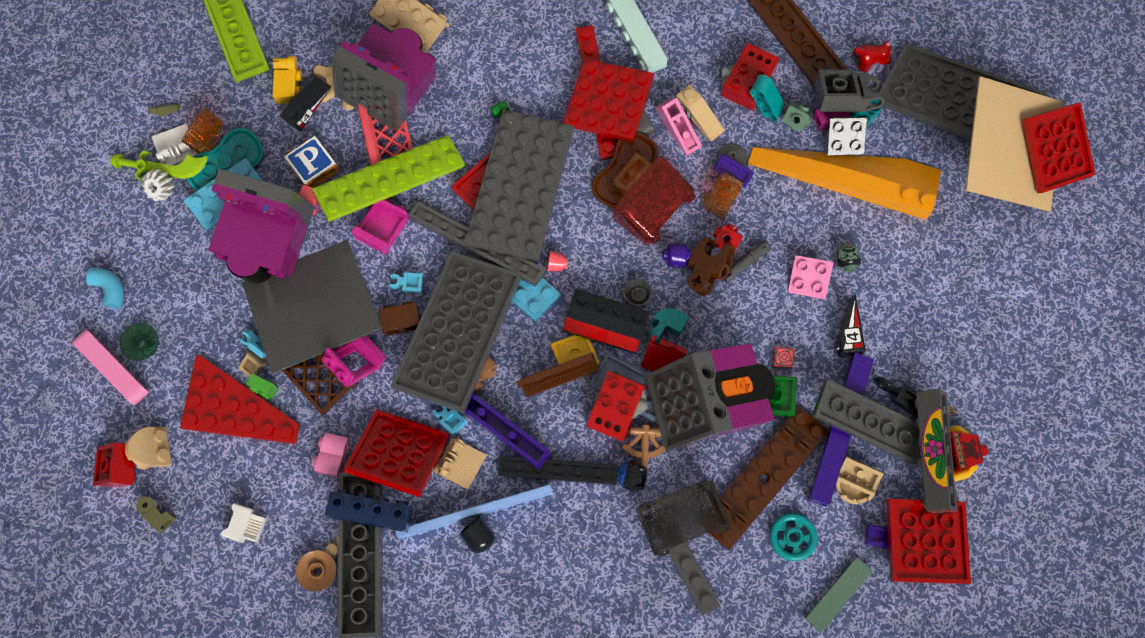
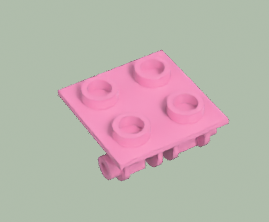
[788,255,833,299]

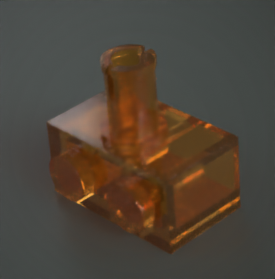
[181,108,223,153]
[703,172,744,219]

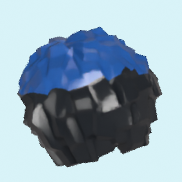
[617,460,647,492]

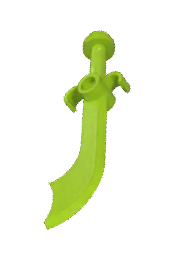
[110,151,208,181]

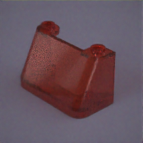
[613,156,696,247]

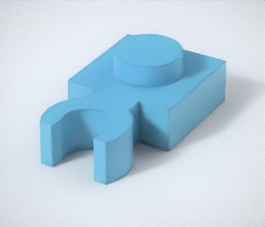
[389,272,424,294]
[432,406,468,436]

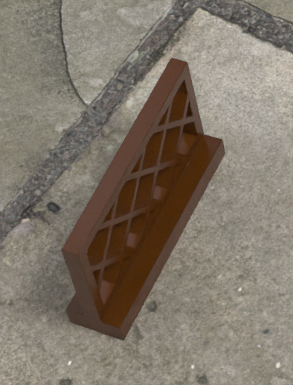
[516,352,600,398]
[282,353,359,415]

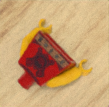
[950,425,988,482]

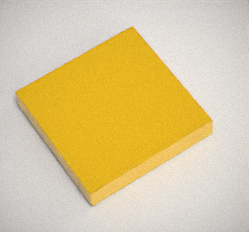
[550,335,600,367]

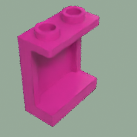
[351,199,409,255]

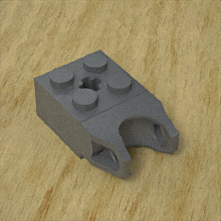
[814,69,885,112]

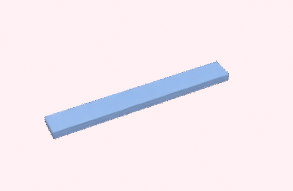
[395,484,553,540]

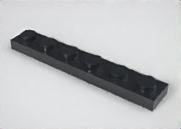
[498,455,618,486]

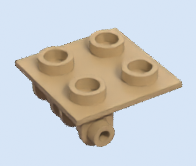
[433,437,487,490]

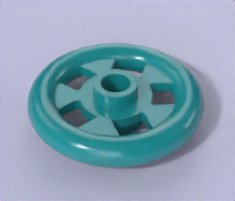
[769,513,818,561]

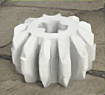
[141,169,175,201]

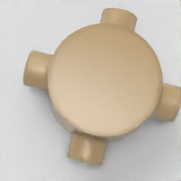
[324,542,338,559]

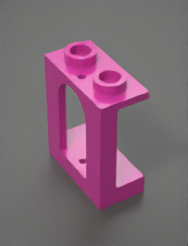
[322,335,386,387]

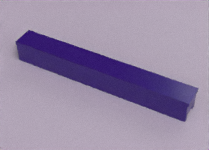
[807,352,874,507]
[464,393,551,470]

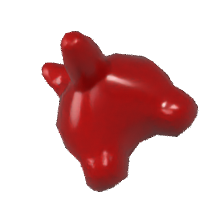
[853,41,892,72]

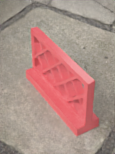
[358,104,412,165]

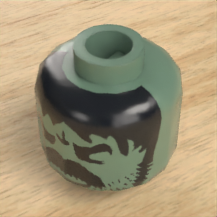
[835,243,861,273]

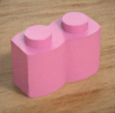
[312,433,350,478]

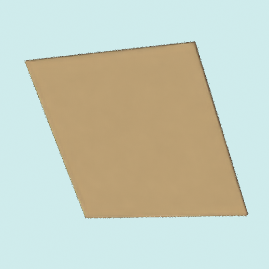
[965,76,1063,212]

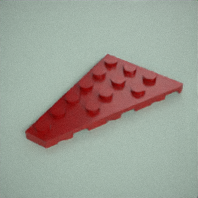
[180,355,300,445]

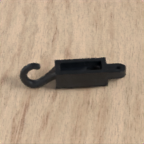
[874,376,918,418]

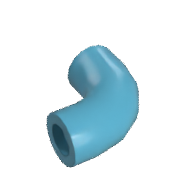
[86,267,124,309]

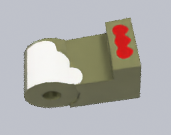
[136,496,177,533]

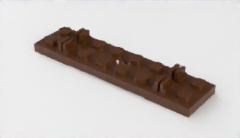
[698,406,829,551]

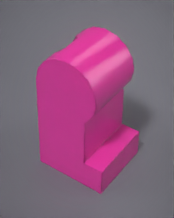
[813,109,851,132]

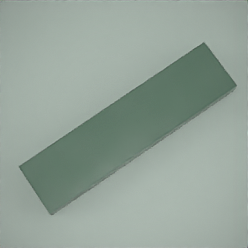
[805,557,873,633]

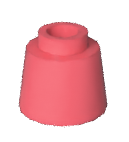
[547,251,568,271]

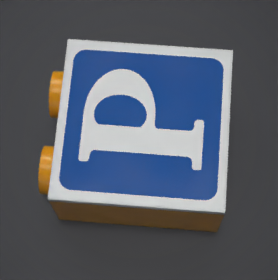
[284,136,339,188]

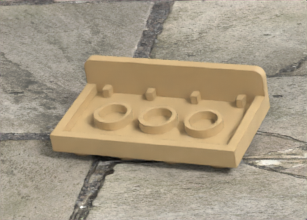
[369,0,450,53]

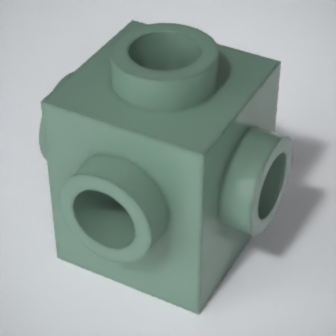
[782,101,813,131]

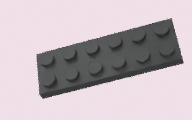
[812,379,921,465]

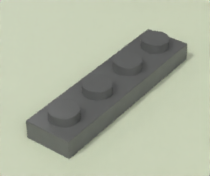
[663,533,720,616]

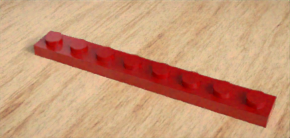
[576,25,617,160]

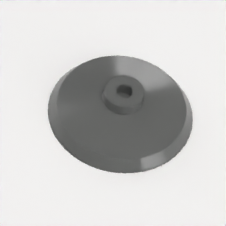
[717,143,748,166]

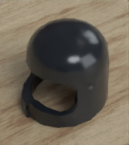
[459,515,495,554]

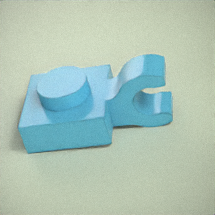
[240,329,266,358]

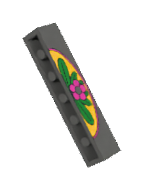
[915,388,957,513]

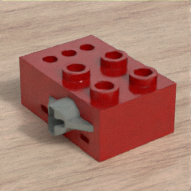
[721,43,780,111]
[586,371,649,441]

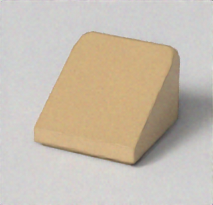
[238,351,268,377]

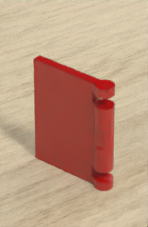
[641,335,695,372]

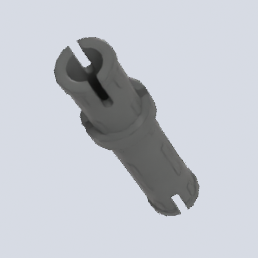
[724,240,771,284]

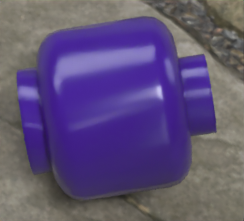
[662,243,691,268]

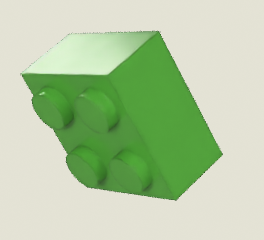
[246,373,278,400]

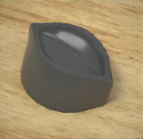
[622,279,653,306]

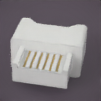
[221,503,267,543]

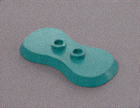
[187,127,264,191]

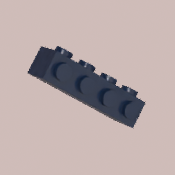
[325,489,413,533]

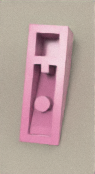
[655,98,702,156]

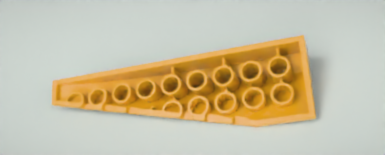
[748,147,941,220]

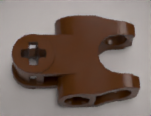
[688,236,735,296]

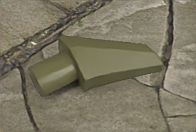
[150,104,181,117]

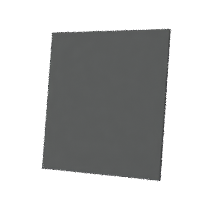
[242,240,382,374]

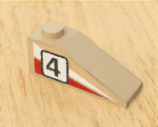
[676,84,725,142]

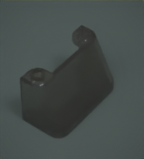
[636,478,731,557]

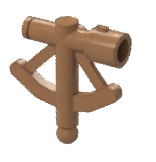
[622,425,666,471]

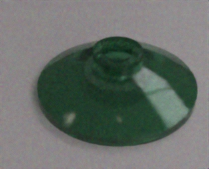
[120,324,159,361]

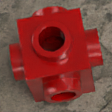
[713,223,743,250]

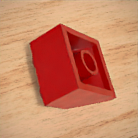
[92,442,136,487]

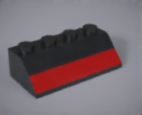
[562,289,649,354]

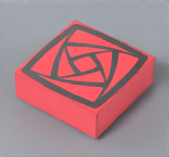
[773,347,795,369]

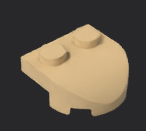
[125,427,172,470]
[836,456,884,505]

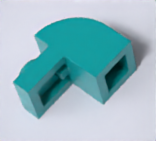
[648,308,690,344]

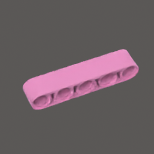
[72,329,149,406]

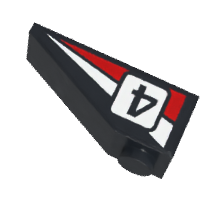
[279,77,331,132]
[834,295,866,358]

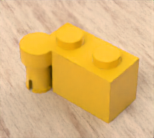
[273,56,302,104]

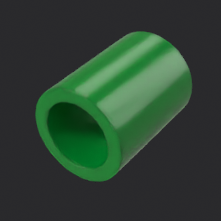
[490,100,510,119]

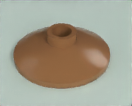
[296,550,337,592]

